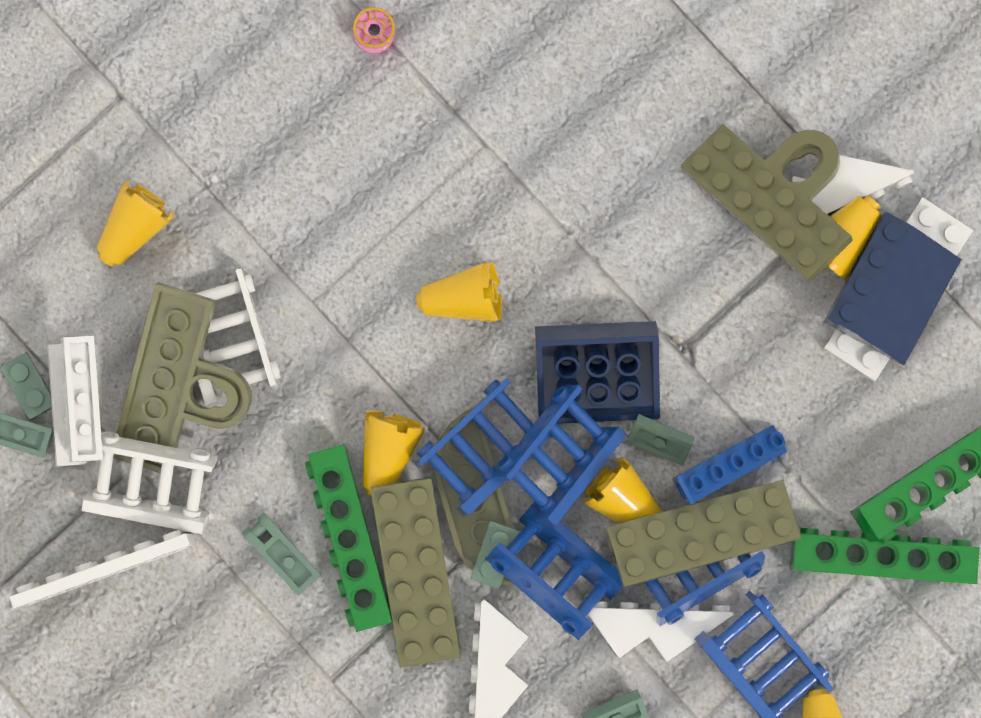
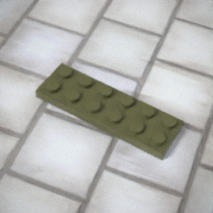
[370,477,461,668]
[606,480,801,588]

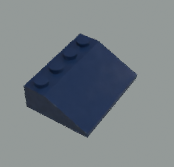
[823,212,962,366]
[535,321,660,424]

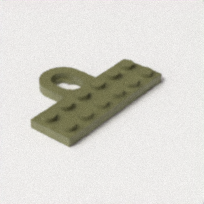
[680,124,853,283]
[113,282,252,473]

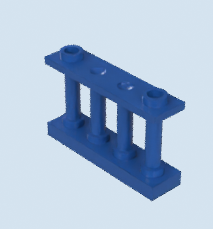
[414,378,552,517]
[492,385,627,527]
[485,501,622,640]
[645,551,765,627]
[694,591,833,718]

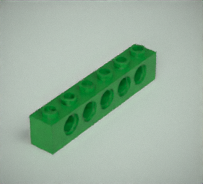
[850,425,981,543]
[305,444,392,632]
[790,528,980,584]

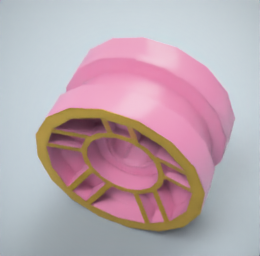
[353,7,395,54]

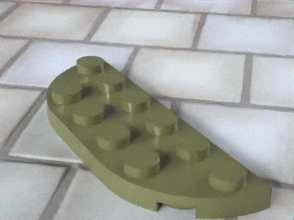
[434,408,523,585]

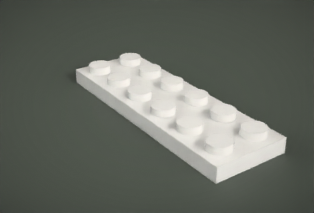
[823,197,973,382]
[10,530,197,609]

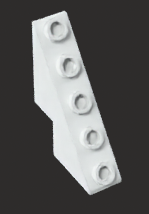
[789,155,914,217]
[469,599,528,718]
[588,601,734,662]

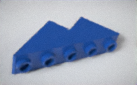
[672,425,787,505]

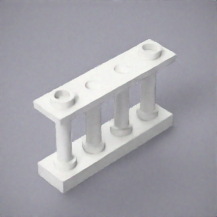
[177,268,281,407]
[47,336,103,466]
[82,432,218,534]

